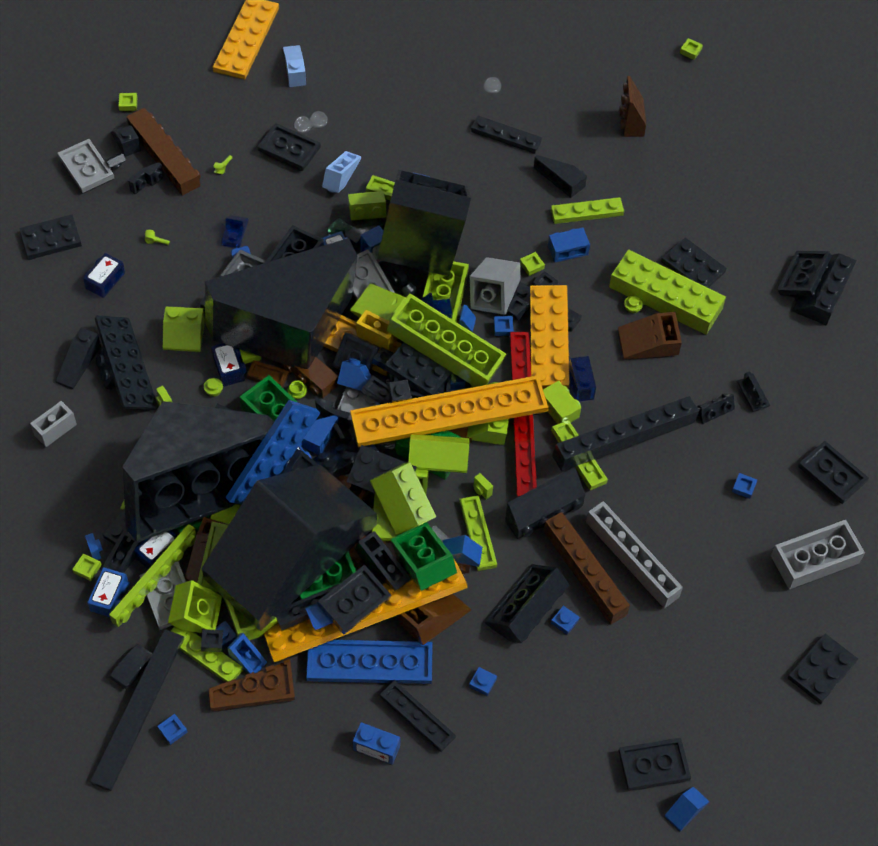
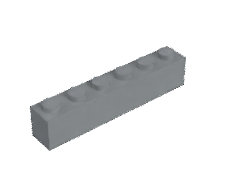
[586,501,683,609]

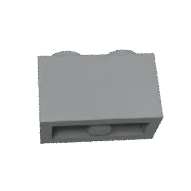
[30,401,77,447]

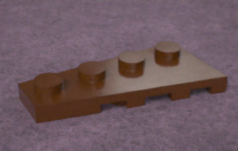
[209,659,295,711]

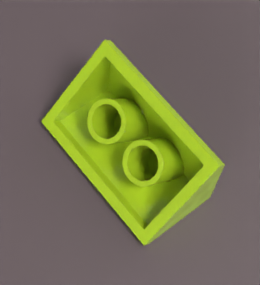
[408,435,469,473]

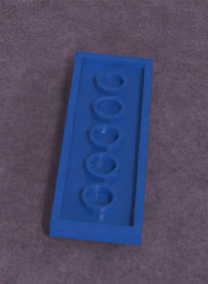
[226,400,320,505]
[307,640,432,684]

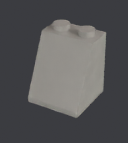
[470,257,520,315]

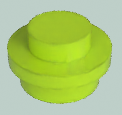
[624,296,643,313]
[204,378,223,396]
[288,381,307,399]

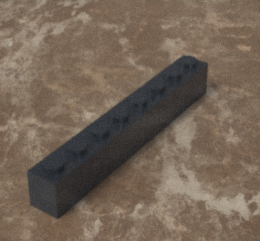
[552,396,699,471]

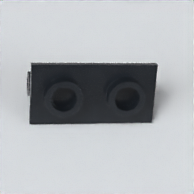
[737,371,771,412]
[697,394,735,424]

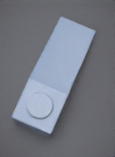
[283,45,306,87]
[322,151,361,193]

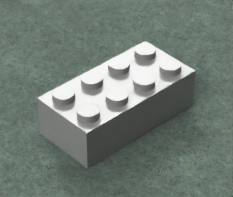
[771,520,865,589]

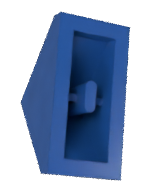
[443,535,483,567]
[228,633,267,674]
[664,787,709,832]

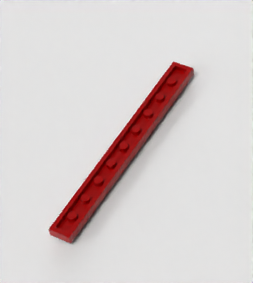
[510,332,537,497]

